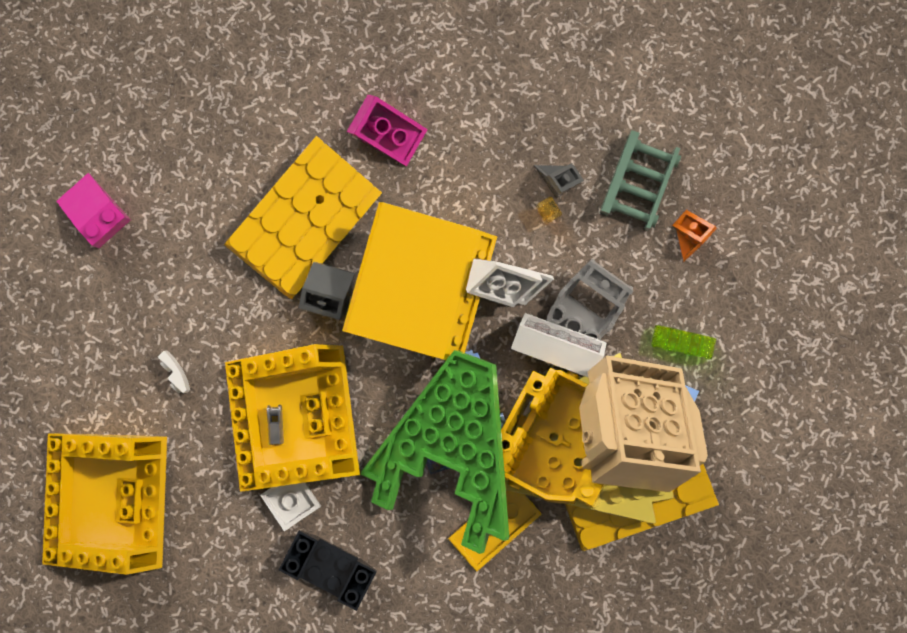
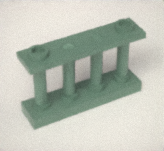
[599,130,681,231]

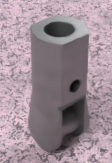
[267,405,284,445]

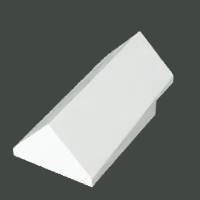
[466,259,554,307]

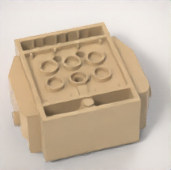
[579,355,708,492]

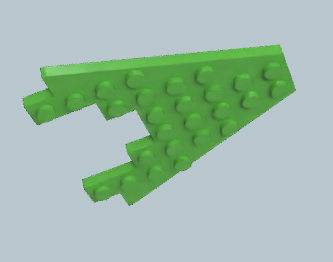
[361,350,509,554]

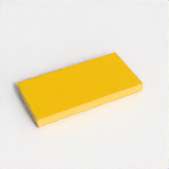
[448,490,542,572]

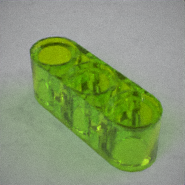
[651,325,716,360]

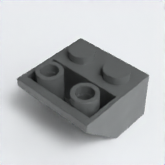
[298,262,355,320]

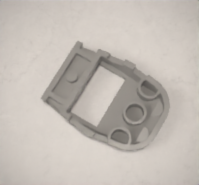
[546,259,633,348]

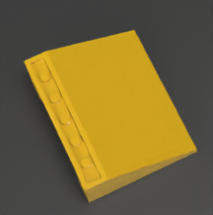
[342,202,497,361]
[225,344,360,492]
[42,433,167,575]

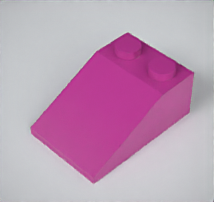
[347,95,428,166]
[56,173,131,248]

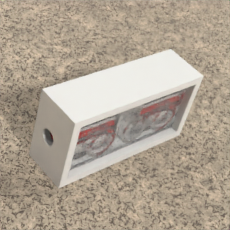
[511,313,607,377]

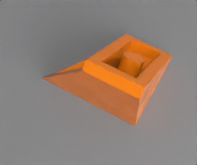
[672,210,717,262]

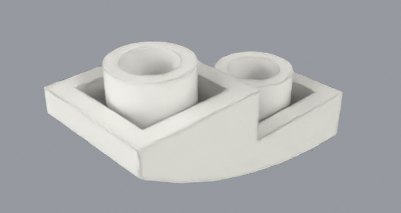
[158,351,190,393]

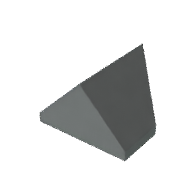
[534,163,584,199]

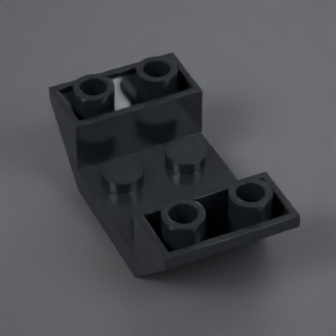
[279,530,377,611]

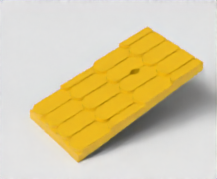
[224,136,382,299]
[565,463,719,551]

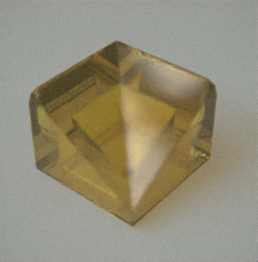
[536,197,562,225]

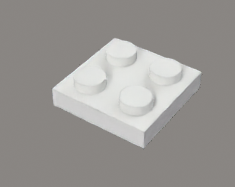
[260,483,321,531]

